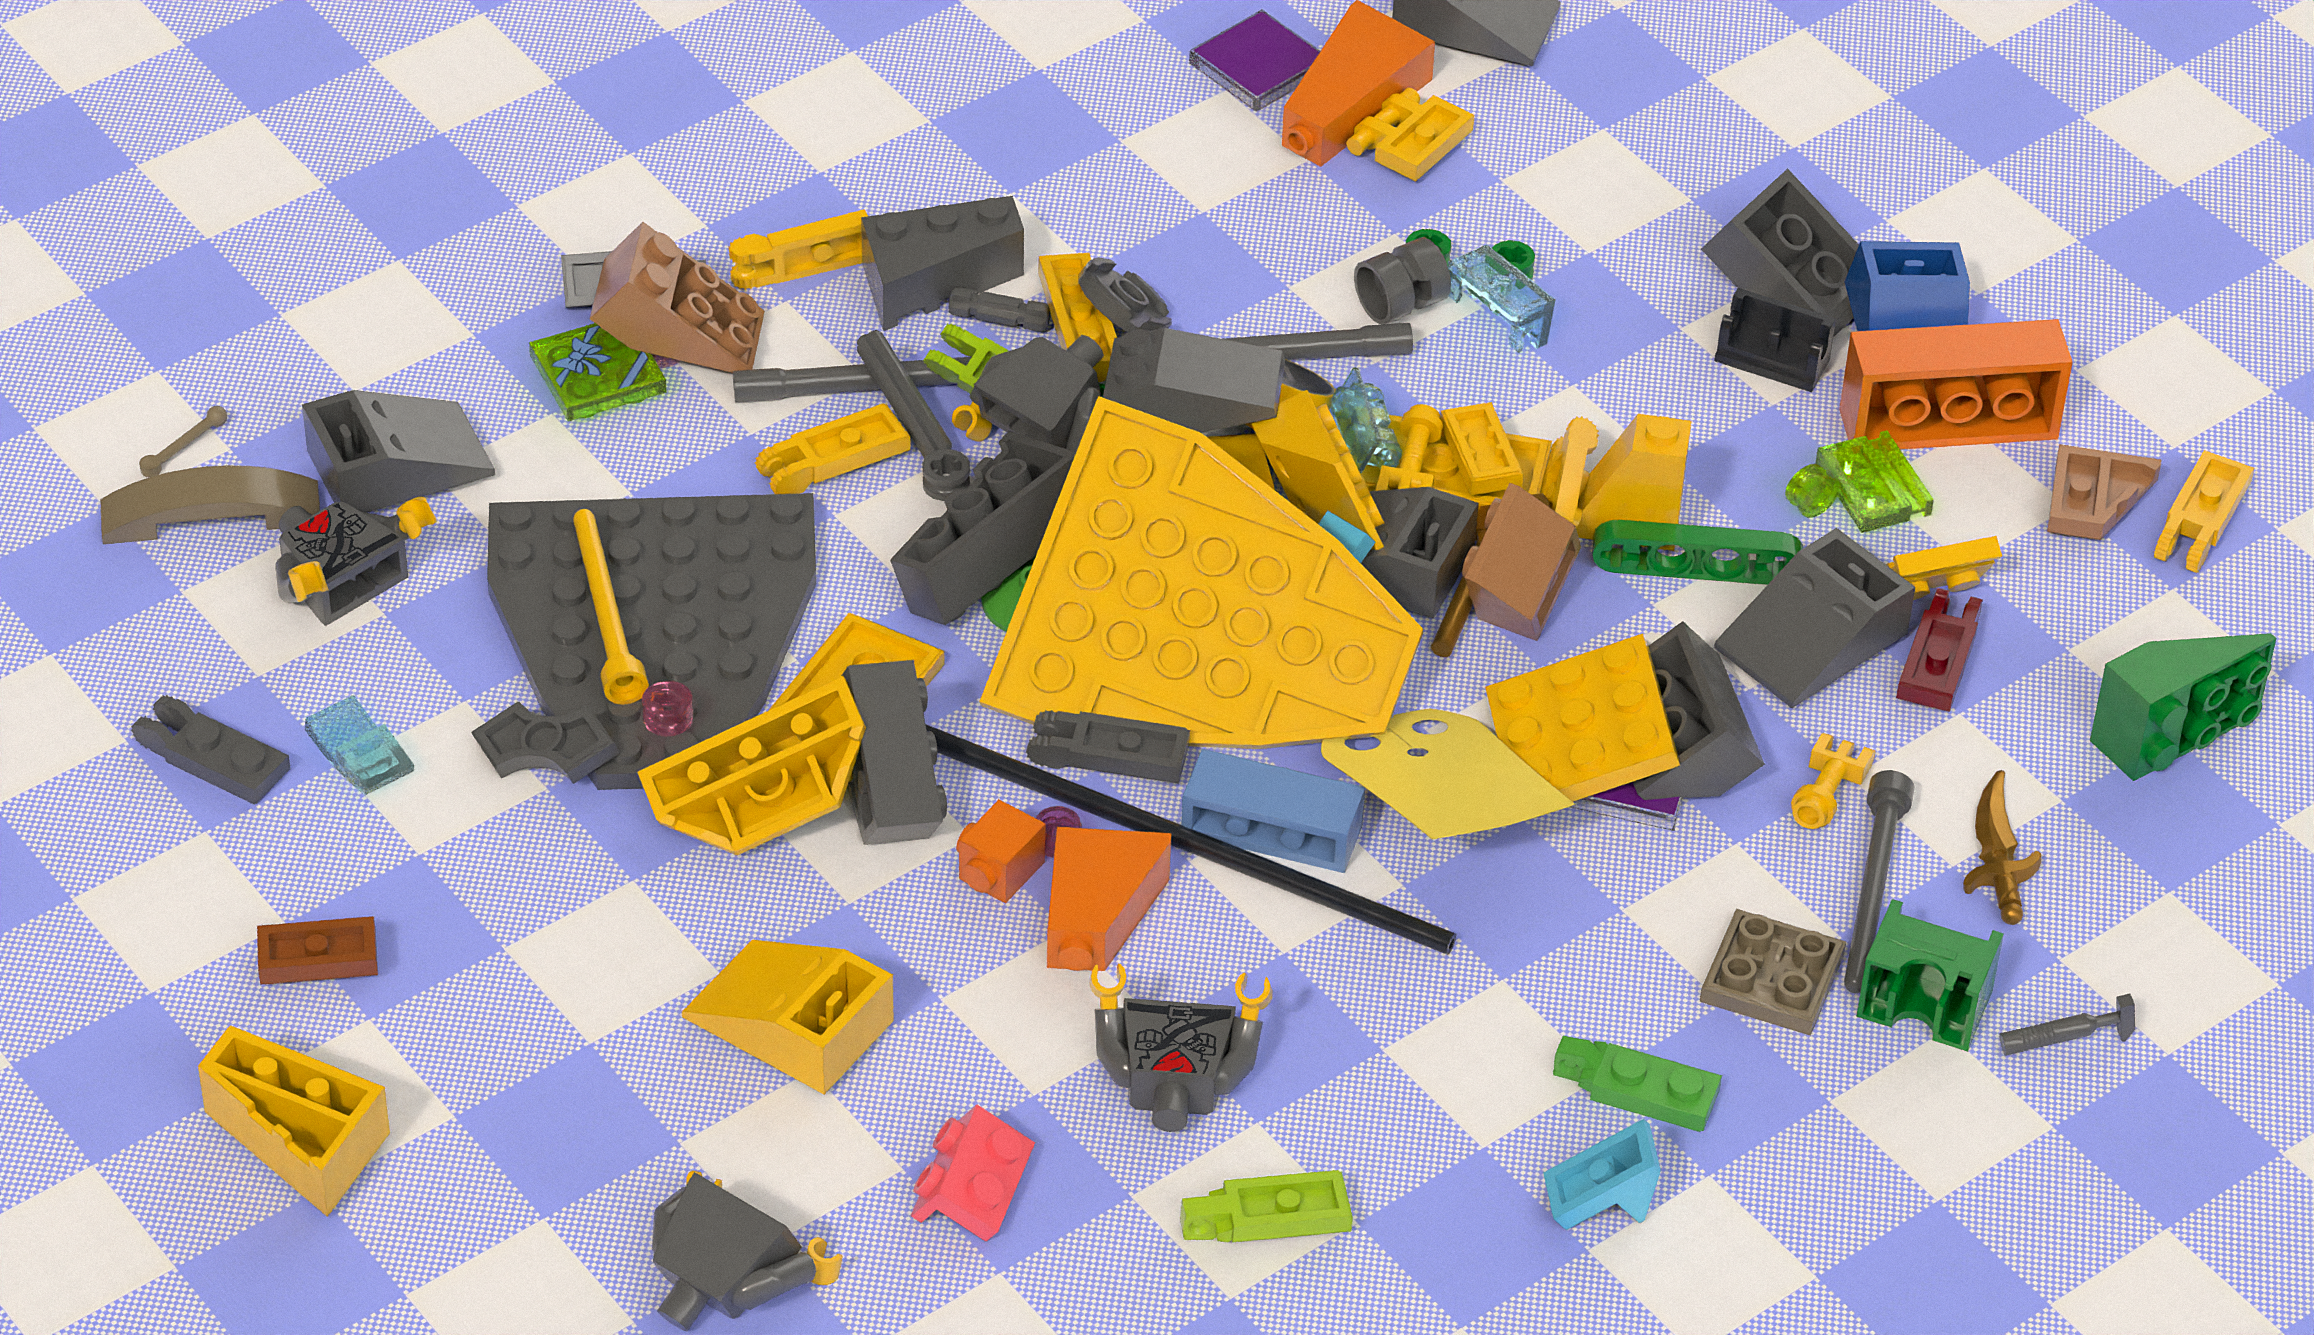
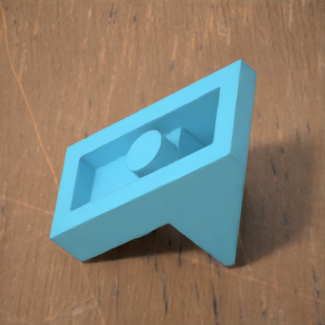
[1543,1119,1661,1230]

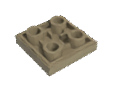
[1700,908,1846,1036]

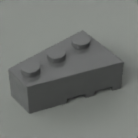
[841,660,947,845]

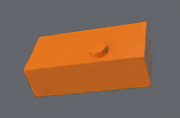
[1839,319,2073,453]

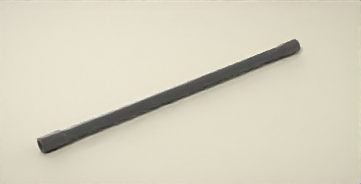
[733,323,1413,402]

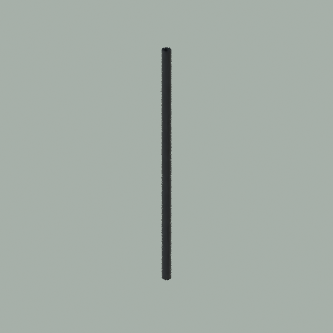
[926,724,1456,955]

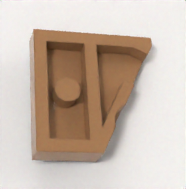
[2047,444,2161,540]

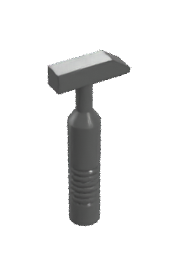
[1999,993,2135,1056]

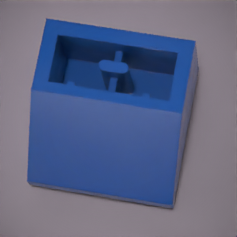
[1844,241,1970,331]

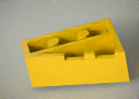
[198,1025,390,1217]

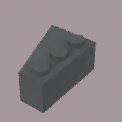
[861,196,1024,331]

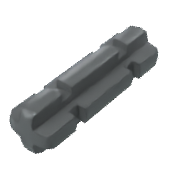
[949,287,1051,331]

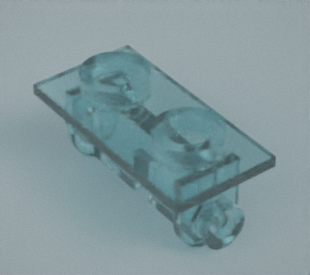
[1331,367,1402,474]

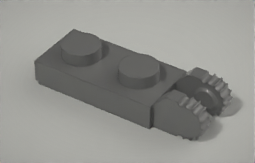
[131,695,290,804]
[1026,710,1190,784]

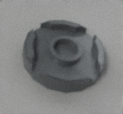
[1078,257,1172,332]

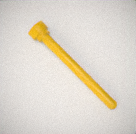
[573,509,649,705]

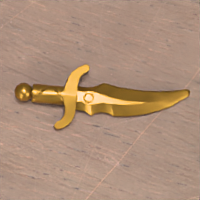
[1963,770,2041,925]

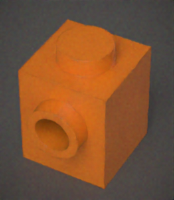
[956,799,1046,903]

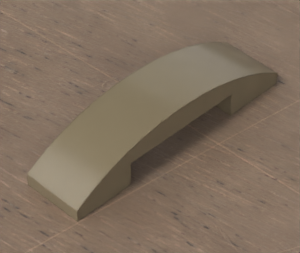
[100,465,320,544]

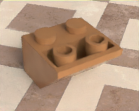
[1462,483,1581,641]

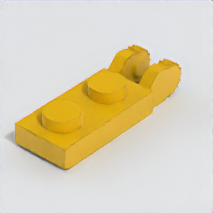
[728,209,868,290]
[754,403,910,494]
[1540,416,1599,529]
[2154,450,2255,573]

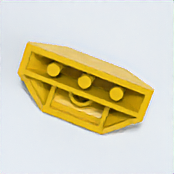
[637,676,866,856]

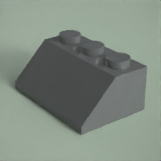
[1633,621,1765,800]

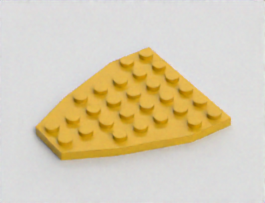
[979,396,1423,749]

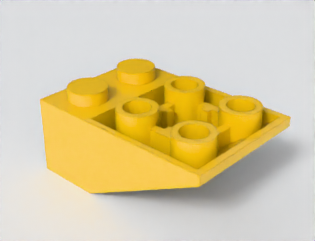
[1251,390,1384,550]
[682,940,894,1095]

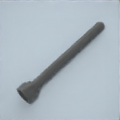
[1844,770,1915,993]

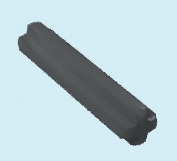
[857,330,952,459]

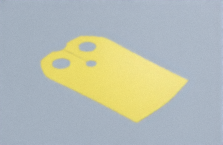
[1321,708,1575,839]

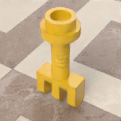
[1375,404,1443,491]
[1791,733,1876,829]

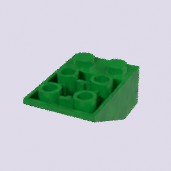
[2090,633,2277,781]

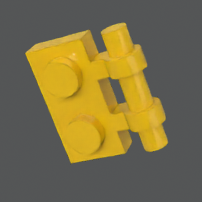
[1346,88,1474,182]

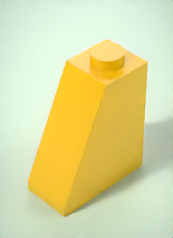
[1576,414,1692,551]

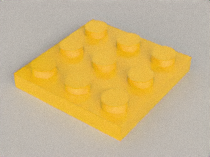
[1485,633,1680,802]

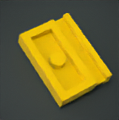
[1886,536,2002,600]

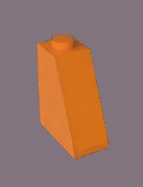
[1047,827,1171,971]

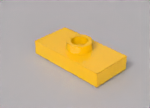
[1440,402,1523,496]

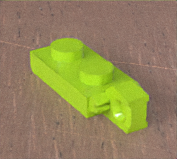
[1180,1170,1353,1242]

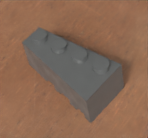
[890,431,1076,625]

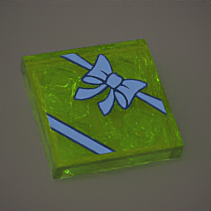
[529,323,667,422]

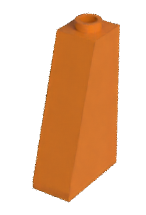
[1282,0,1435,167]

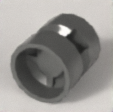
[1354,237,1451,324]

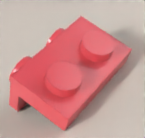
[911,1104,1035,1242]

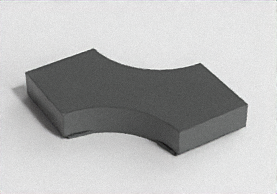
[471,701,620,784]

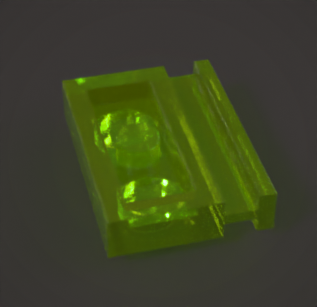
[1815,430,1934,533]

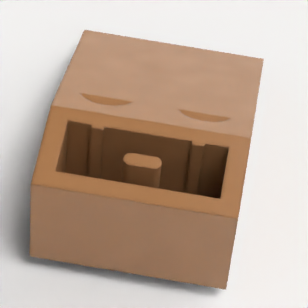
[589,222,765,373]

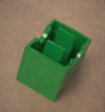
[1856,899,2004,1052]

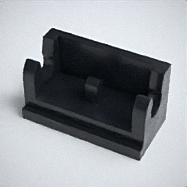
[1714,288,1836,392]

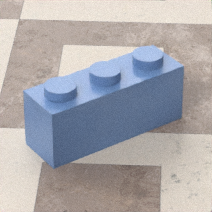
[1181,749,1365,873]

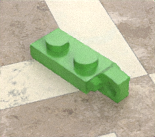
[1553,1036,1722,1132]

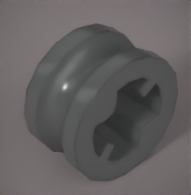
[922,449,970,501]

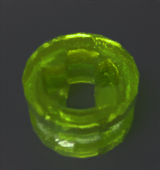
[1785,464,1840,518]

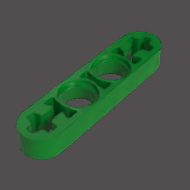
[1592,520,1804,585]

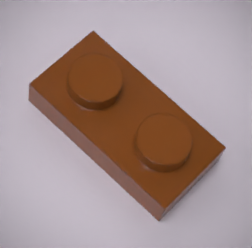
[257,916,378,985]

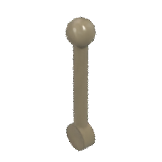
[139,406,228,477]

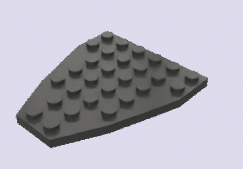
[487,493,816,790]

